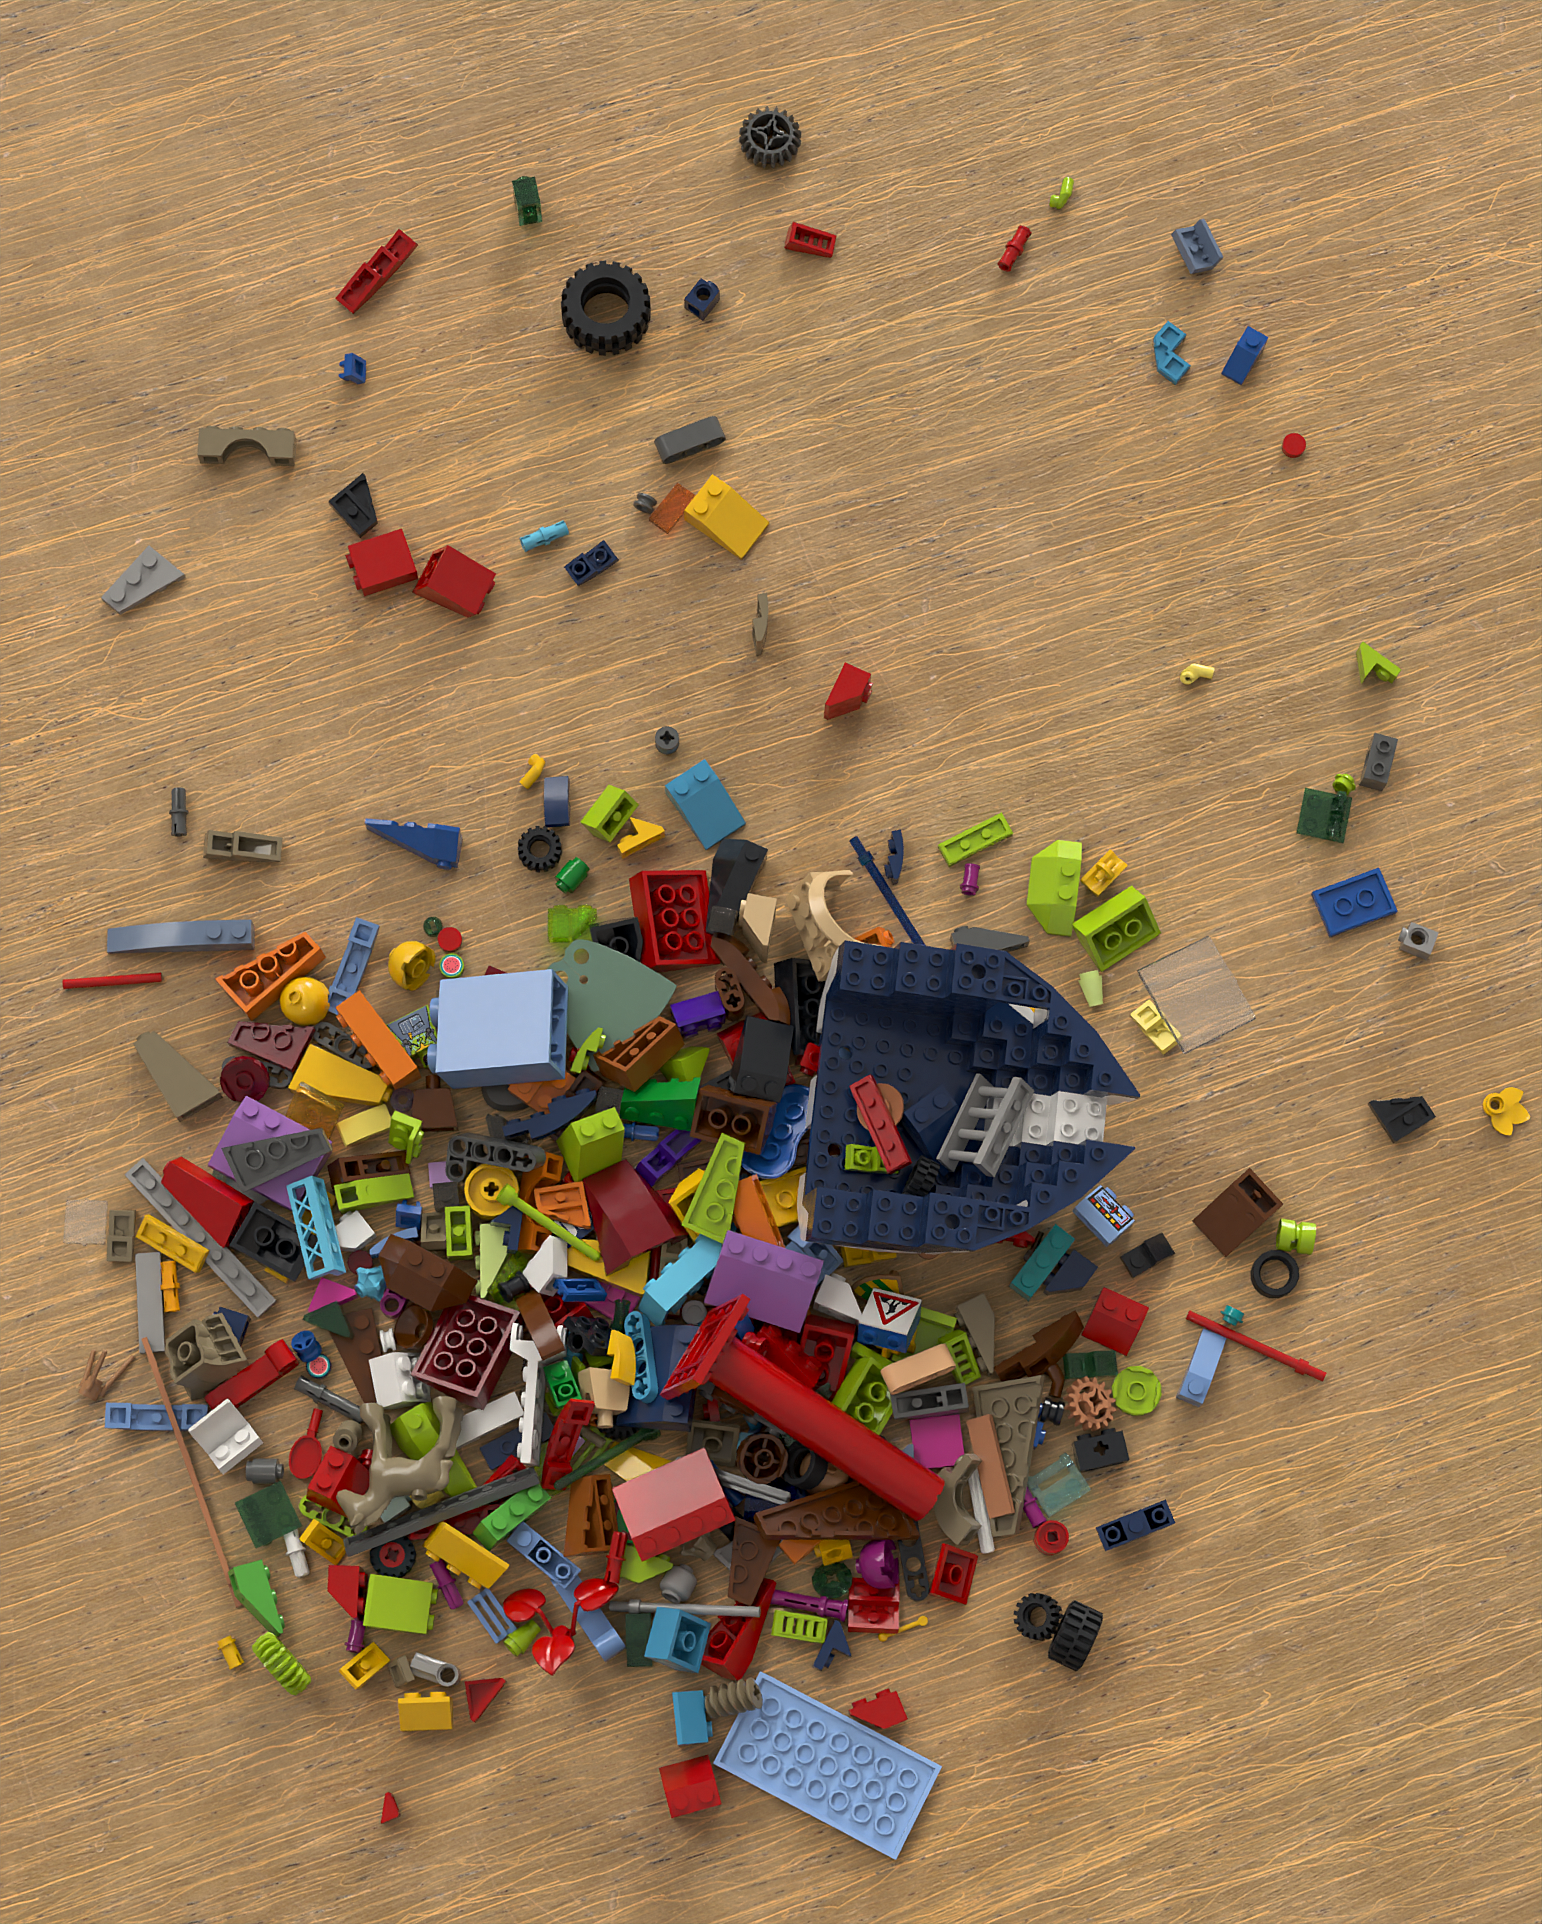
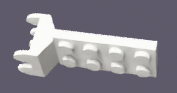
[510,1323,568,1467]

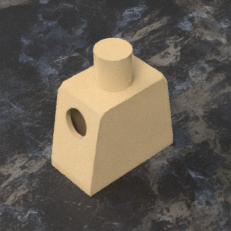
[578,1367,630,1428]

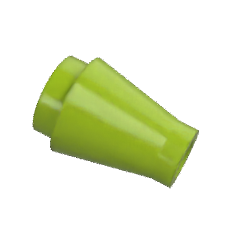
[503,1619,541,1657]

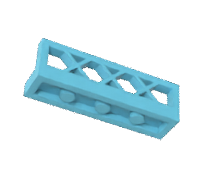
[286,1176,346,1280]

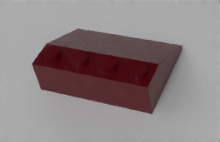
[410,1295,526,1410]

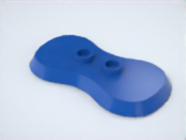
[742,1084,810,1179]

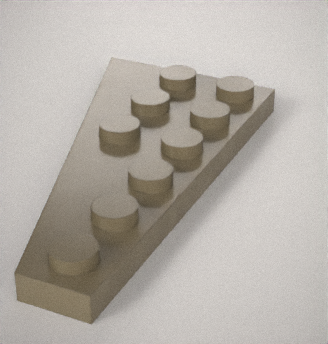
[973,1375,1045,1537]

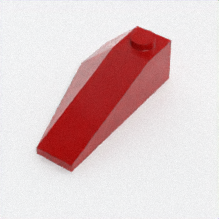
[701,1578,777,1682]

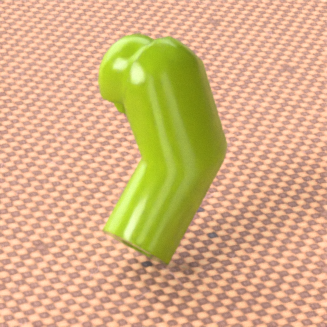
[1049,177,1074,210]

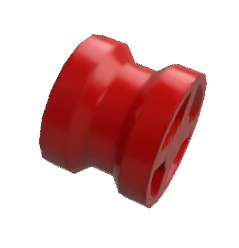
[742,1331,769,1357]

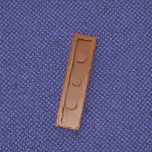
[966,1414,1015,1519]

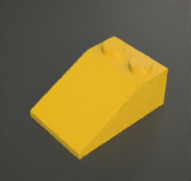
[684,474,770,560]

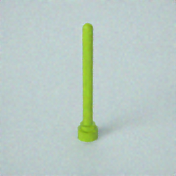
[496,1184,601,1261]

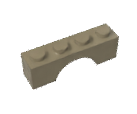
[197,426,297,466]

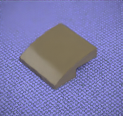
[752,593,768,656]

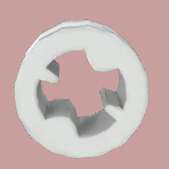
[380,1328,396,1353]

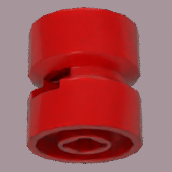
[1033,1520,1069,1556]

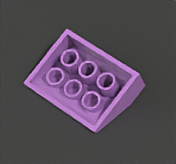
[208,1096,332,1211]
[704,1230,824,1333]

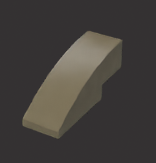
[203,830,282,862]

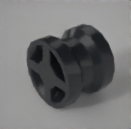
[1040,1397,1065,1426]

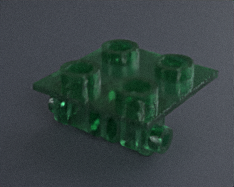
[1296,788,1352,844]
[235,1481,302,1549]

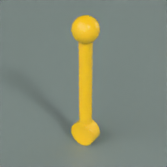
[878,1616,928,1642]

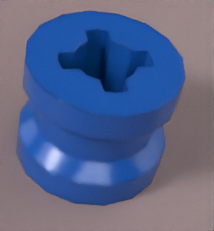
[291,1330,322,1362]

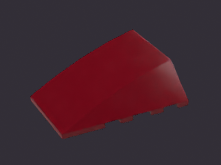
[582,1159,690,1276]

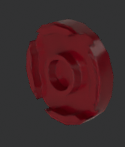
[220,1056,270,1102]

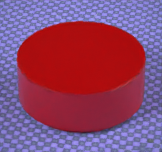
[1282,433,1306,458]
[437,927,462,953]

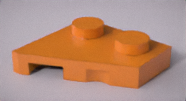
[534,1181,591,1229]

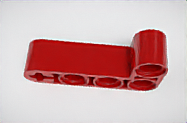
[204,1339,300,1410]

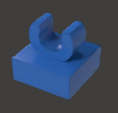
[339,353,366,384]
[396,1200,422,1230]

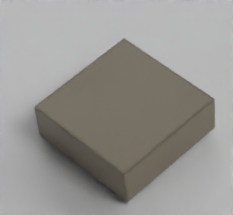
[387,1656,415,1688]

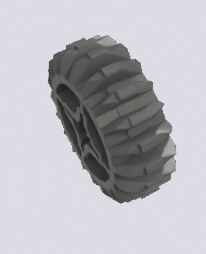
[739,106,801,169]

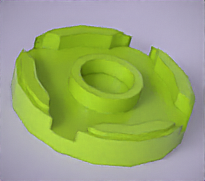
[1111,1366,1162,1416]

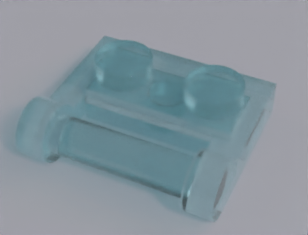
[1027,1452,1091,1518]

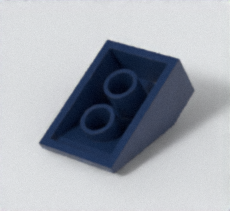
[900,1084,980,1178]

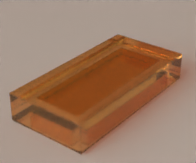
[649,482,696,534]

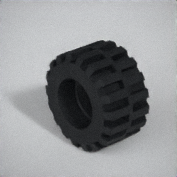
[1048,1600,1103,1671]

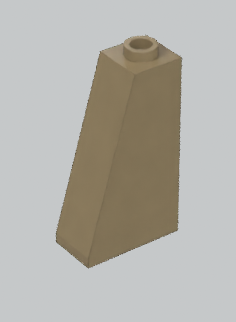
[133,1031,223,1122]

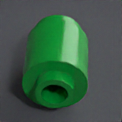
[554,857,590,894]

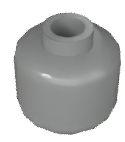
[660,1564,697,1604]

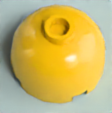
[388,941,436,991]
[280,977,330,1026]

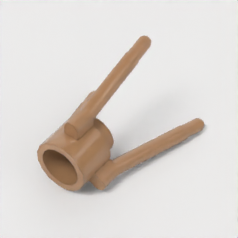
[78,1349,135,1401]

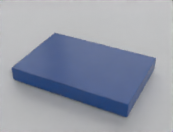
[1311,868,1398,938]

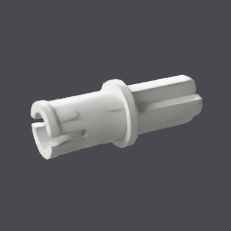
[281,1526,310,1578]

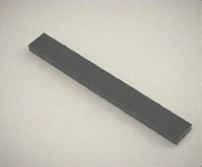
[343,1466,539,1557]

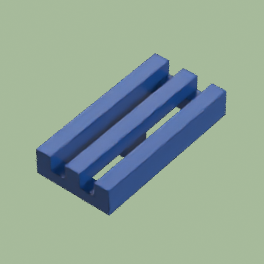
[553,1278,608,1302]

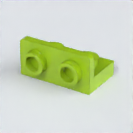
[388,1111,424,1164]

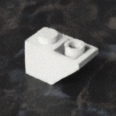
[335,1210,377,1252]
[523,1235,567,1297]

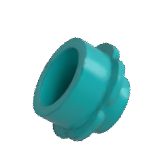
[1220,1305,1244,1326]

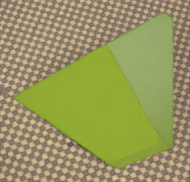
[660,1046,710,1082]

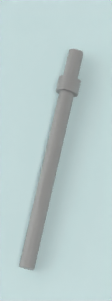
[609,1599,761,1617]

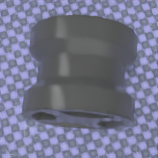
[655,726,679,755]

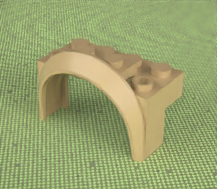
[786,870,882,981]

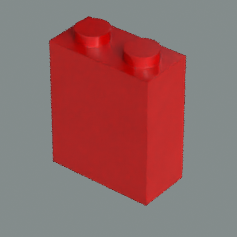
[345,528,418,597]

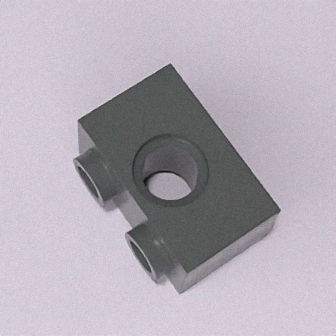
[1359,733,1398,791]

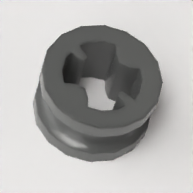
[633,493,657,514]

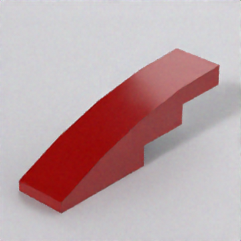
[335,229,418,314]

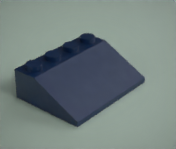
[616,1324,700,1432]

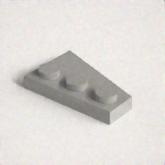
[101,545,186,615]

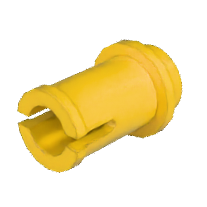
[217,1635,245,1670]

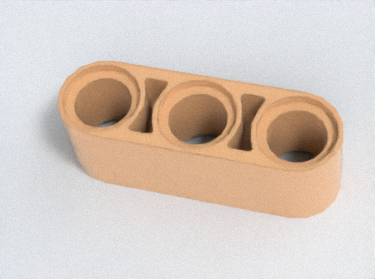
[880,1343,956,1395]

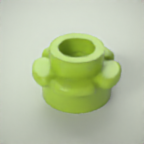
[1332,774,1356,796]

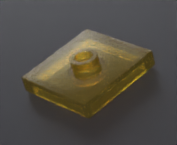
[285,1081,344,1140]

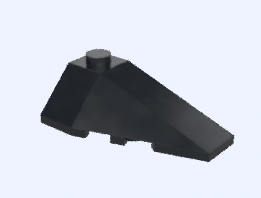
[705,838,768,936]
[588,917,643,962]
[774,958,826,1056]

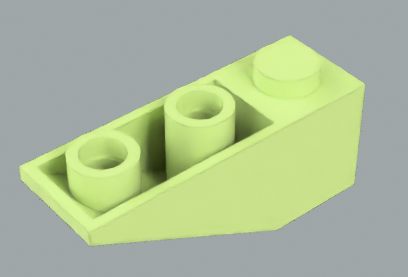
[475,1224,510,1300]

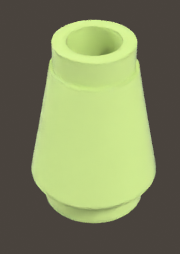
[1078,970,1103,1007]

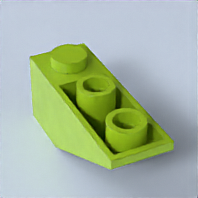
[334,1173,414,1214]

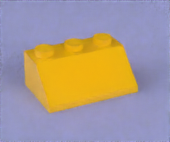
[422,1521,509,1590]

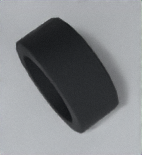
[1250,1250,1299,1298]
[782,1441,829,1490]

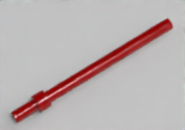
[1186,1310,1327,1382]

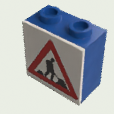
[858,1288,922,1353]

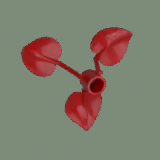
[503,1578,619,1676]

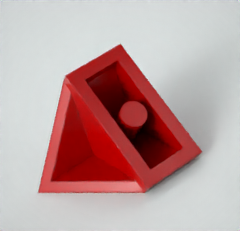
[464,1678,507,1723]

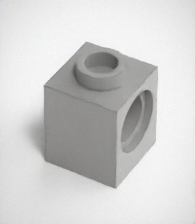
[1398,922,1439,960]

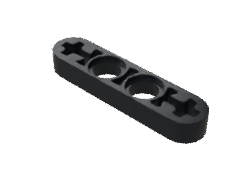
[897,1519,929,1602]

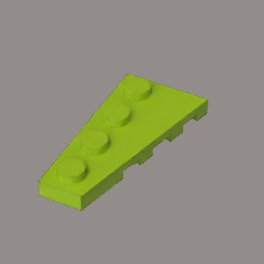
[682,1133,745,1243]

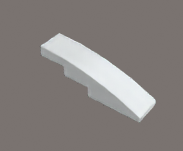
[456,1391,524,1449]

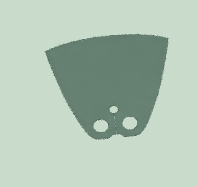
[546,939,677,1072]

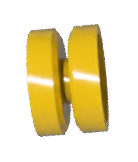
[464,1164,520,1221]

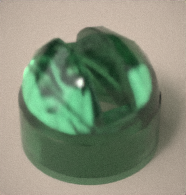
[423,917,443,937]

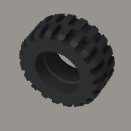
[561,260,651,356]

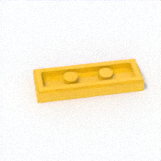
[136,1214,210,1273]

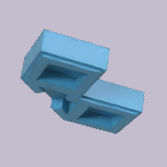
[1153,321,1191,385]

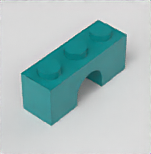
[1009,1224,1075,1302]

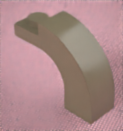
[934,1454,982,1545]

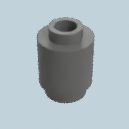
[246,1458,284,1484]

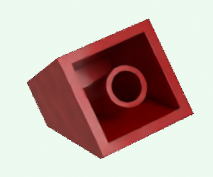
[412,545,496,618]
[659,1754,722,1818]

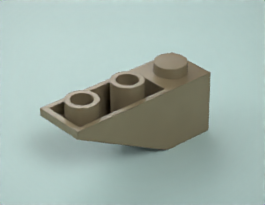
[954,1293,995,1376]

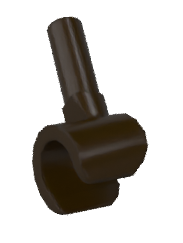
[1024,1231,1044,1262]

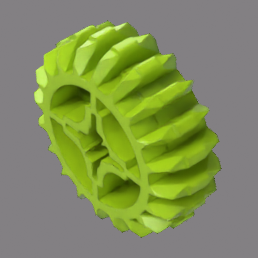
[252,1632,311,1696]

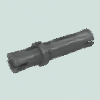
[294,1375,363,1424]

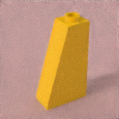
[288,1044,393,1106]
[567,1239,651,1298]

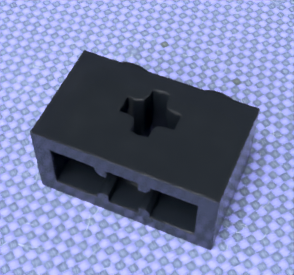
[1071,1428,1130,1473]

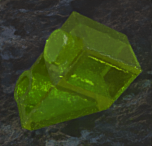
[548,905,597,943]

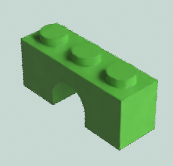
[472,1484,551,1551]

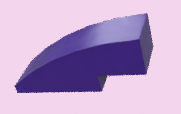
[635,1129,703,1187]

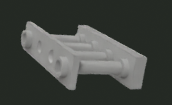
[936,1074,1034,1177]

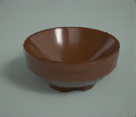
[394,1305,434,1350]

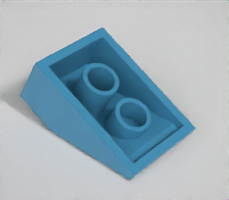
[665,759,746,850]

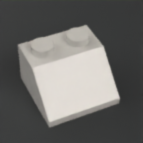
[813,1273,862,1327]

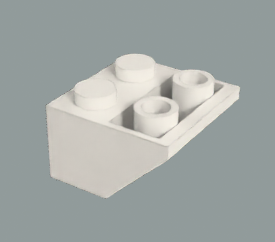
[369,1352,431,1409]

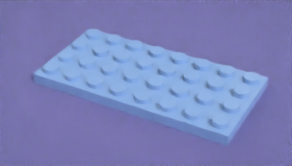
[713,1671,942,1860]

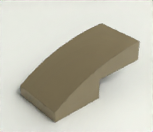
[107,1210,136,1262]

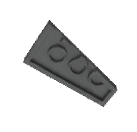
[221,1128,333,1193]

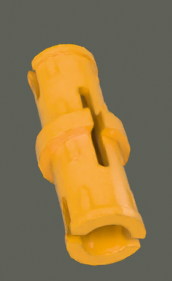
[160,1261,180,1313]

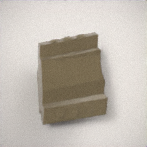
[165,1313,248,1401]

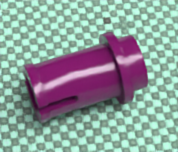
[960,863,980,896]
[344,1620,366,1653]

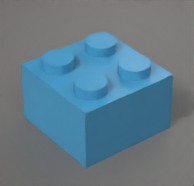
[644,1607,711,1673]

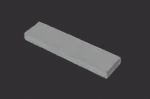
[135,1252,165,1354]

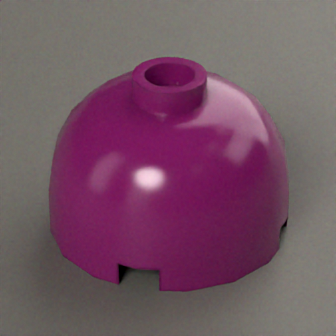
[856,1540,900,1589]

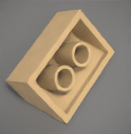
[739,893,777,963]

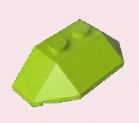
[1026,840,1082,937]

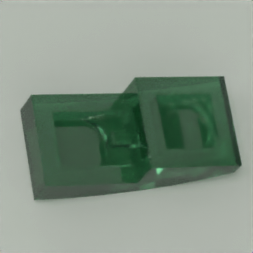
[1063,1350,1118,1379]

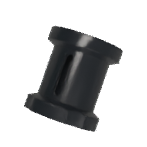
[497,1271,530,1303]

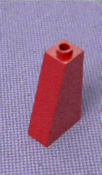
[161,1157,254,1248]

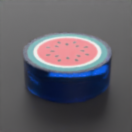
[306,1354,332,1379]

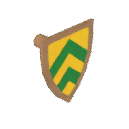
[851,1270,904,1304]

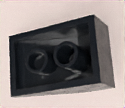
[727,1015,794,1103]
[230,1202,318,1282]

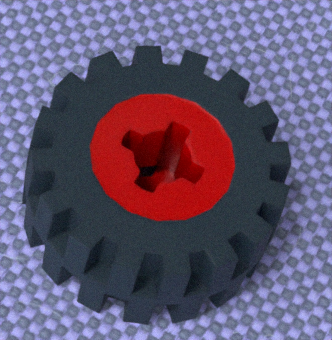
[370,1536,416,1578]

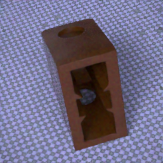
[411,1075,459,1132]

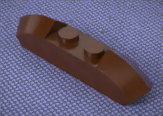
[711,932,790,1025]

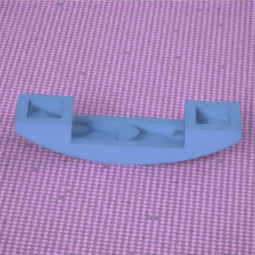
[328,917,380,1015]
[105,1403,208,1431]

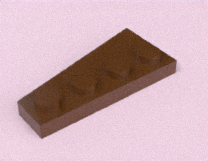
[323,1308,382,1403]

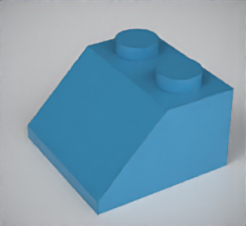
[672,1690,713,1746]

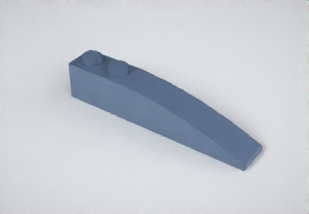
[107,919,255,954]

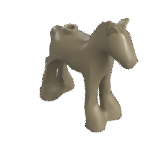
[336,1396,464,1535]

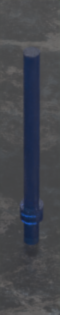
[849,836,926,946]

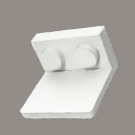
[188,1399,263,1475]

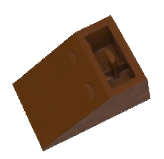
[1192,1168,1283,1258]

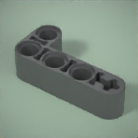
[445,1133,546,1182]

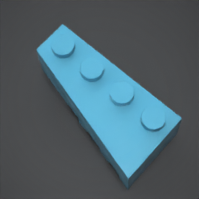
[638,1234,722,1326]

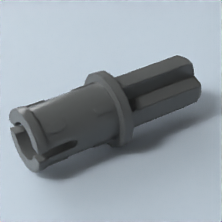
[169,787,189,837]

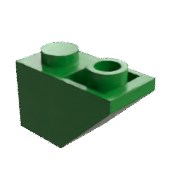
[543,1360,582,1410]

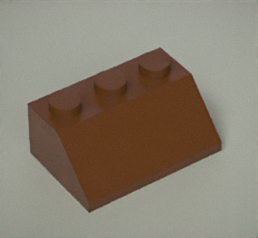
[690,1085,777,1155]

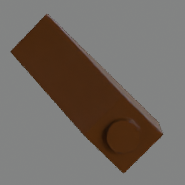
[327,1150,411,1189]

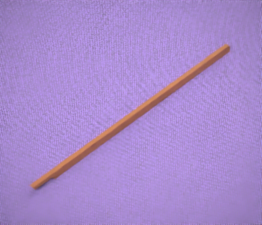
[141,1337,243,1608]

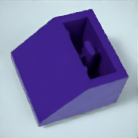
[670,991,726,1039]

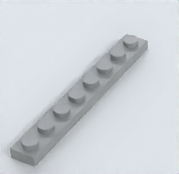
[124,1158,277,1319]

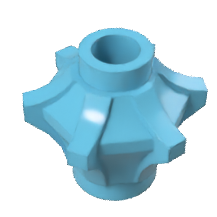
[354,1265,387,1302]

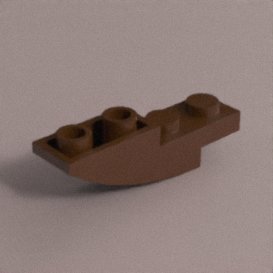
[993,1310,1084,1382]

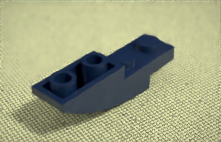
[502,1088,597,1143]

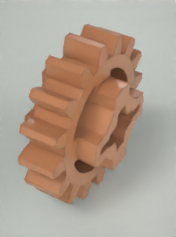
[1063,1376,1116,1432]

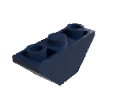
[1096,1499,1175,1551]

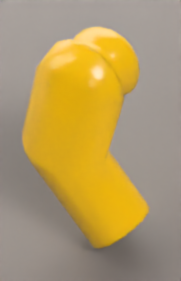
[519,754,545,789]

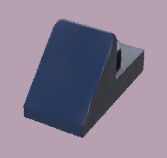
[490,1206,523,1254]
[812,1620,852,1671]

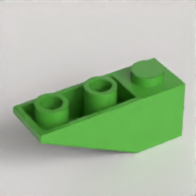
[228,1559,285,1637]

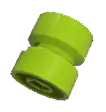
[1276,1218,1316,1255]

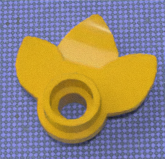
[1482,1087,1530,1136]

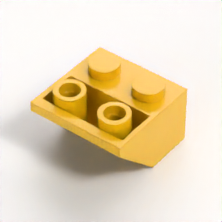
[398,1692,453,1732]

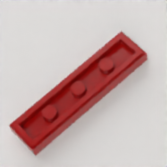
[849,1074,912,1174]

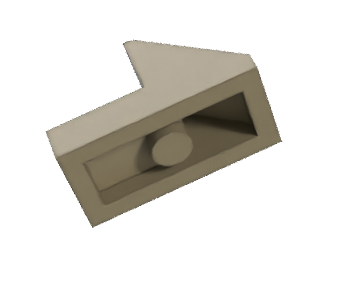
[421,1212,447,1252]

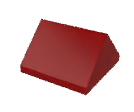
[928,1543,978,1605]

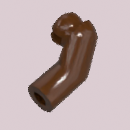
[1043,1363,1065,1398]

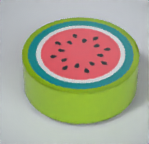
[439,953,464,979]

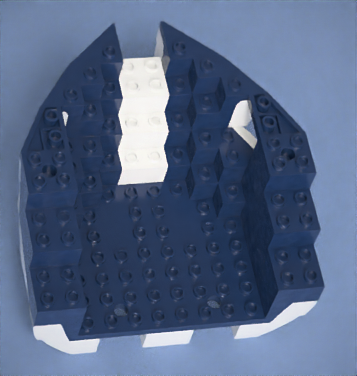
[797,940,1140,1255]

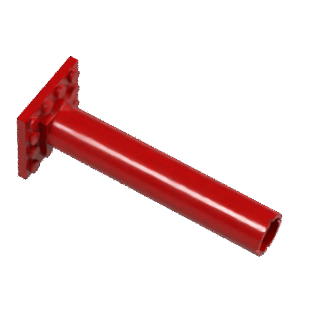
[660,1294,945,1521]

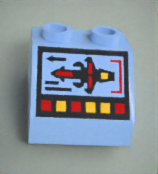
[1072,1185,1135,1247]

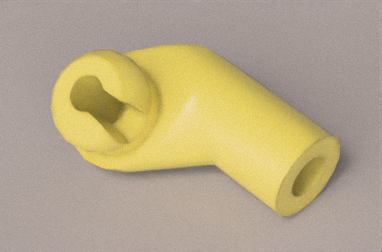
[1180,664,1214,685]

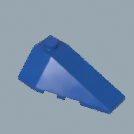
[365,818,463,870]

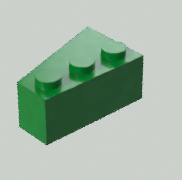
[620,1077,701,1131]

